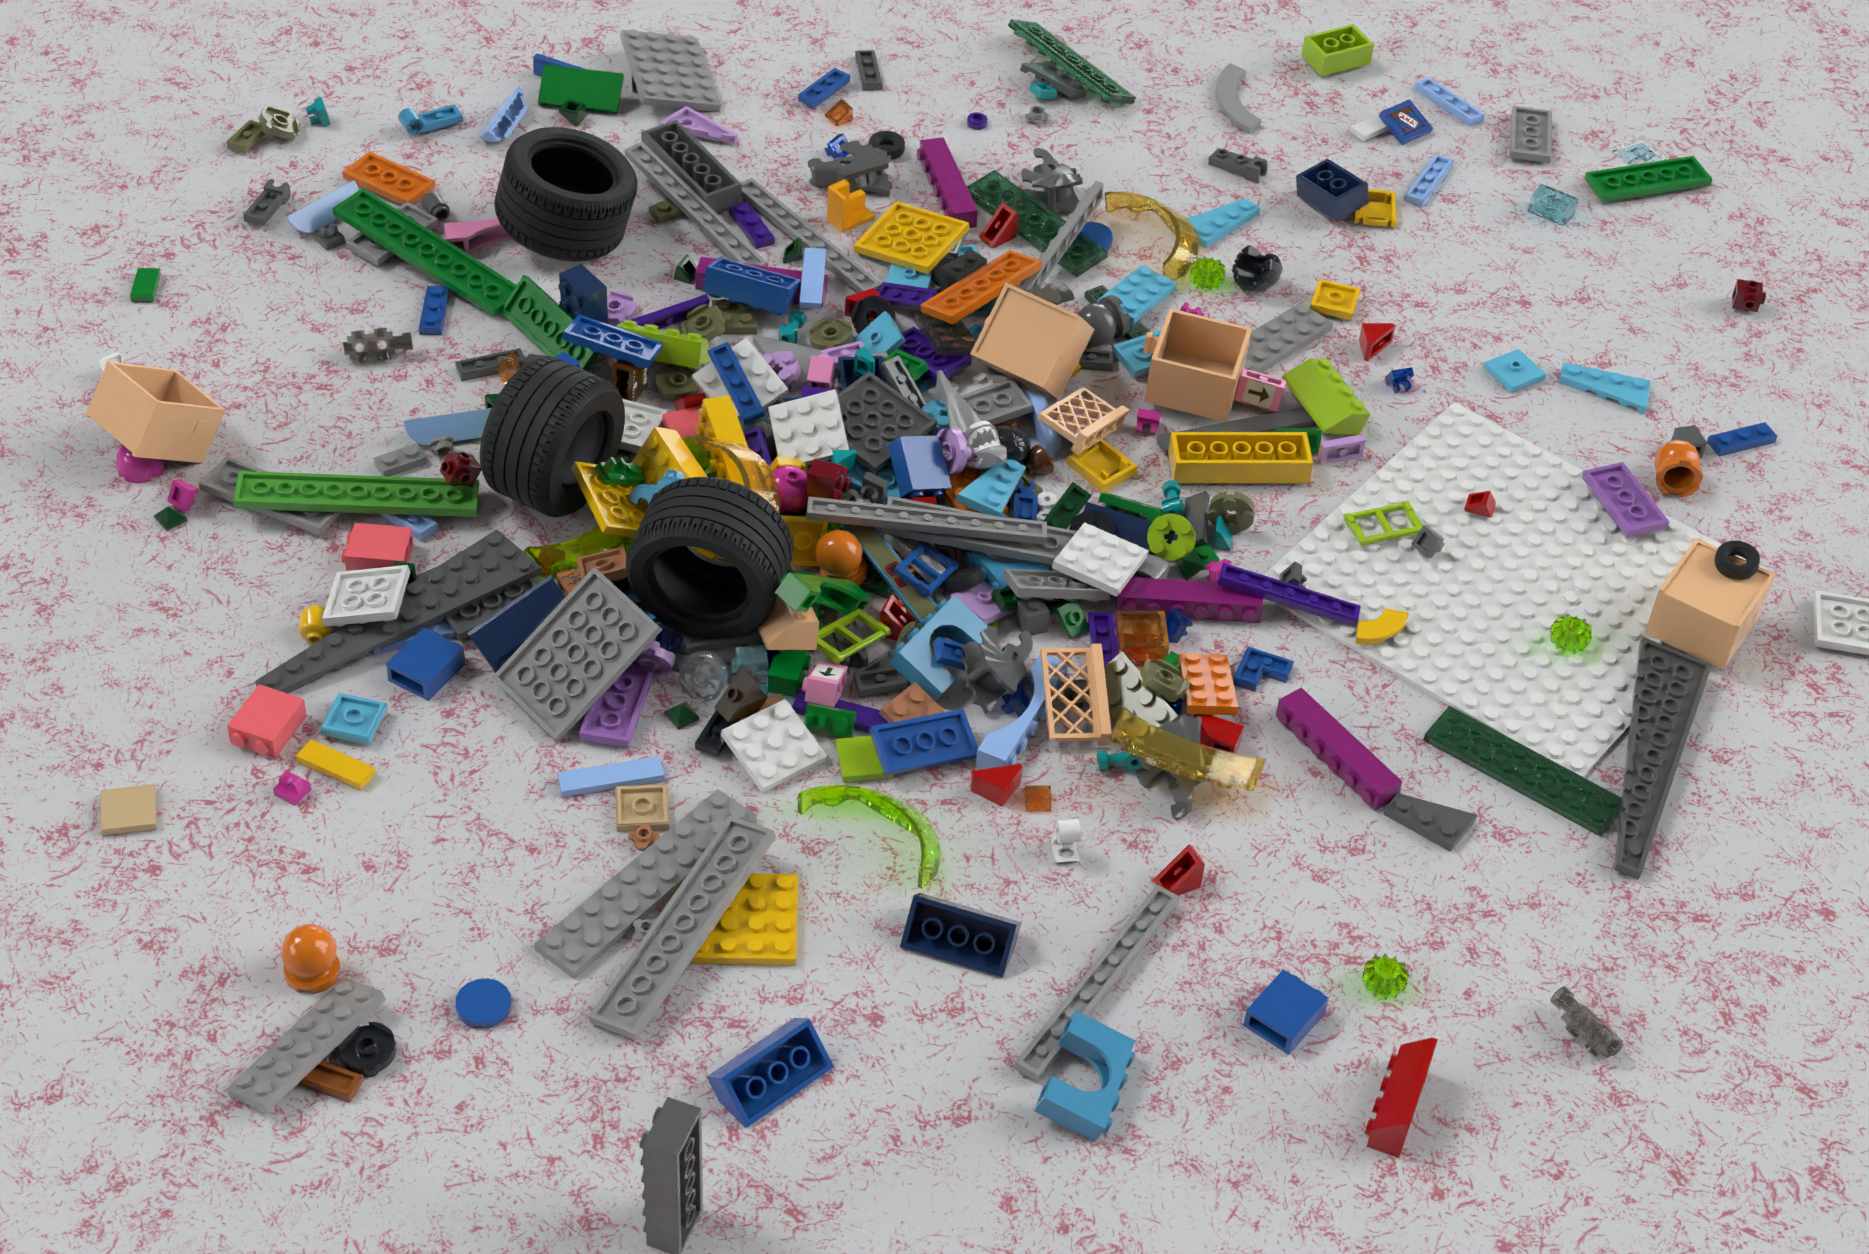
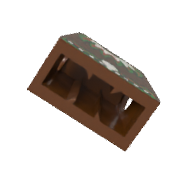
[612,360,649,402]

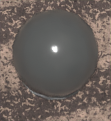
[1077,294,1131,347]

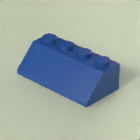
[702,257,801,316]
[707,1018,834,1128]

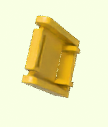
[1353,189,1397,228]
[1066,439,1137,492]

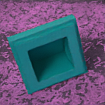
[854,346,875,375]
[831,450,856,471]
[1213,516,1232,551]

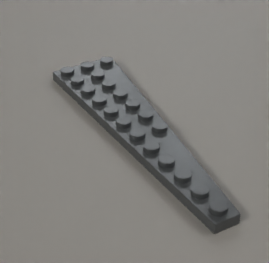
[255,529,543,694]
[1614,636,1712,880]

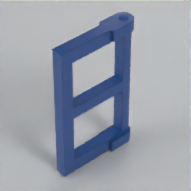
[893,542,959,597]

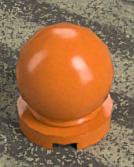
[1654,440,1703,497]
[815,529,868,586]
[281,924,340,994]

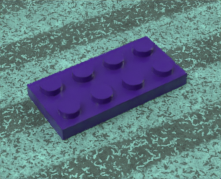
[897,327,972,381]

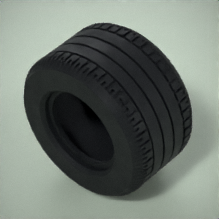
[494,127,638,262]
[480,357,625,518]
[626,477,793,638]

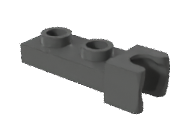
[1208,148,1268,183]
[243,179,291,226]
[831,621,868,675]

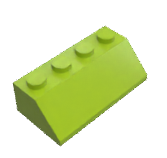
[615,320,710,369]
[1282,358,1371,435]

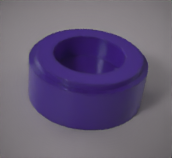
[967,112,987,130]

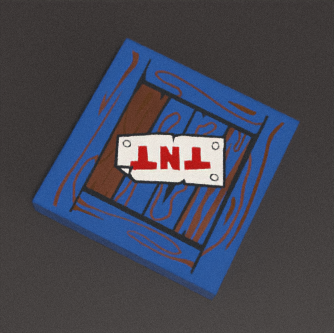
[1379,99,1433,145]

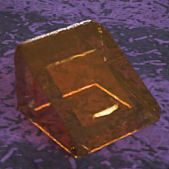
[825,99,853,127]
[497,352,520,384]
[1024,785,1052,812]

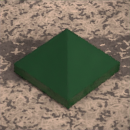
[783,237,803,263]
[154,505,188,531]
[1176,550,1205,581]
[664,701,699,729]

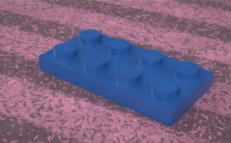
[562,315,663,368]
[869,709,978,776]

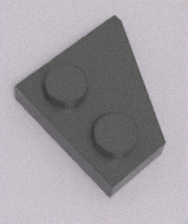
[853,649,908,697]

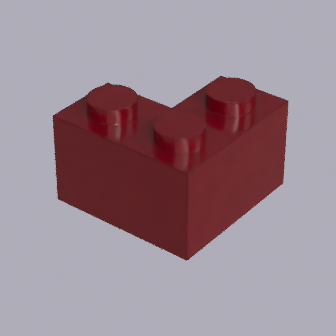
[806,459,851,509]

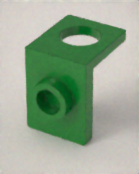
[1049,600,1089,638]

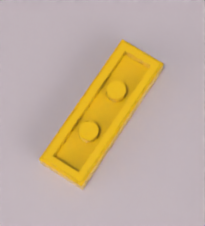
[296,739,376,790]

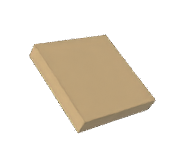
[101,784,157,836]
[616,784,669,832]

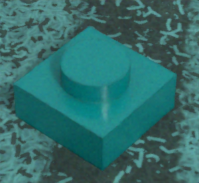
[1029,83,1058,101]

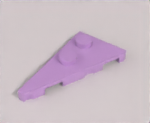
[659,106,738,144]

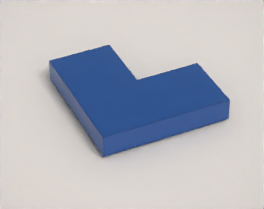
[1233,647,1294,692]

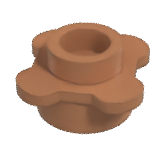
[628,824,660,851]

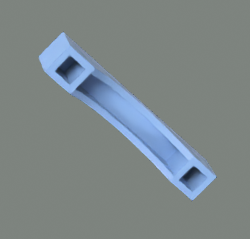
[976,655,1069,769]

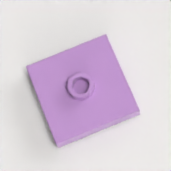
[949,581,1016,625]

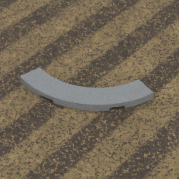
[1215,63,1261,134]

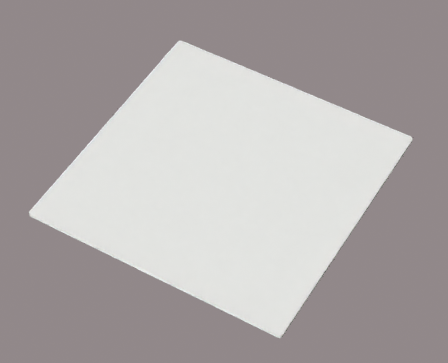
[1264,403,1768,781]

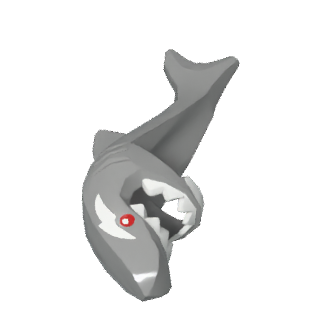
[928,370,1007,470]

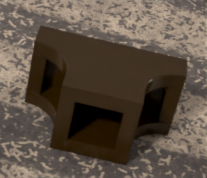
[714,667,768,724]

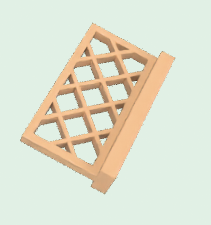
[1037,387,1129,455]
[1040,644,1112,745]

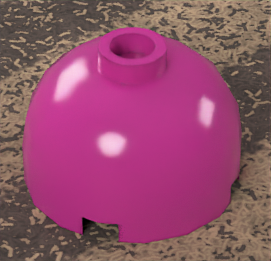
[116,444,165,483]
[764,465,807,514]

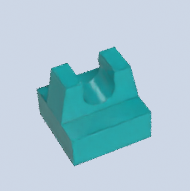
[305,97,331,127]

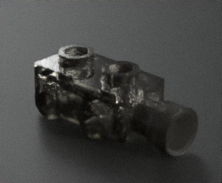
[343,328,413,363]
[1550,986,1623,1057]

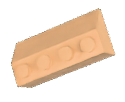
[757,596,819,650]

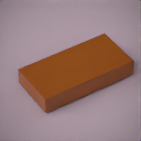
[298,1061,363,1103]

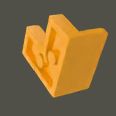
[827,179,875,233]

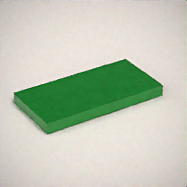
[538,64,624,114]

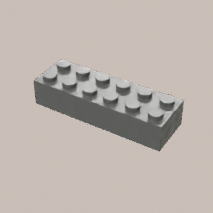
[641,120,742,213]
[640,1097,703,1254]

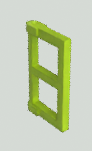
[1343,500,1423,546]
[817,608,891,664]

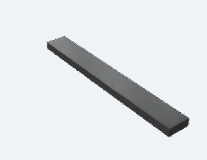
[1157,407,1318,456]

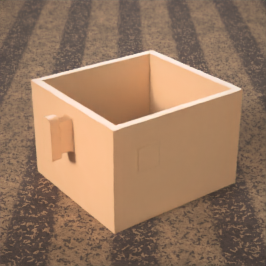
[970,282,1095,400]
[1143,308,1252,422]
[85,362,226,463]
[1645,538,1776,670]

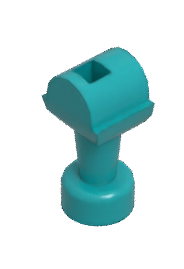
[779,310,807,344]
[1161,480,1185,515]
[1097,742,1143,772]

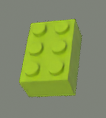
[1301,24,1374,76]

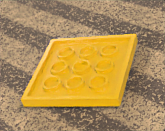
[854,201,969,274]
[571,461,648,538]
[690,873,798,966]

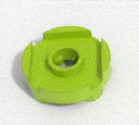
[1147,513,1196,561]

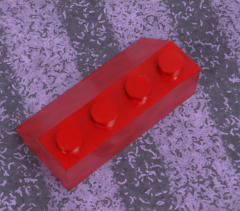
[1364,1037,1438,1158]

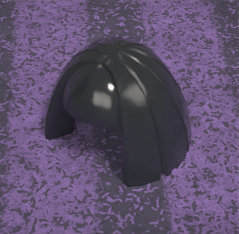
[1232,245,1283,292]
[988,425,1031,470]

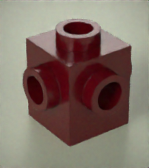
[1732,279,1766,312]
[439,451,481,487]

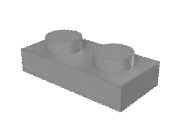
[374,443,427,476]

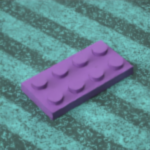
[1581,462,1669,538]
[579,665,654,748]

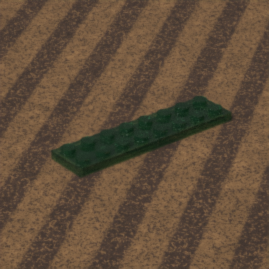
[1008,19,1136,105]
[967,170,1108,277]
[1423,706,1622,837]

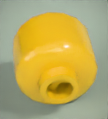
[299,605,332,644]

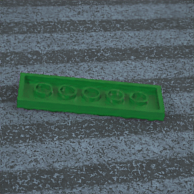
[1584,156,1713,203]
[500,275,600,372]

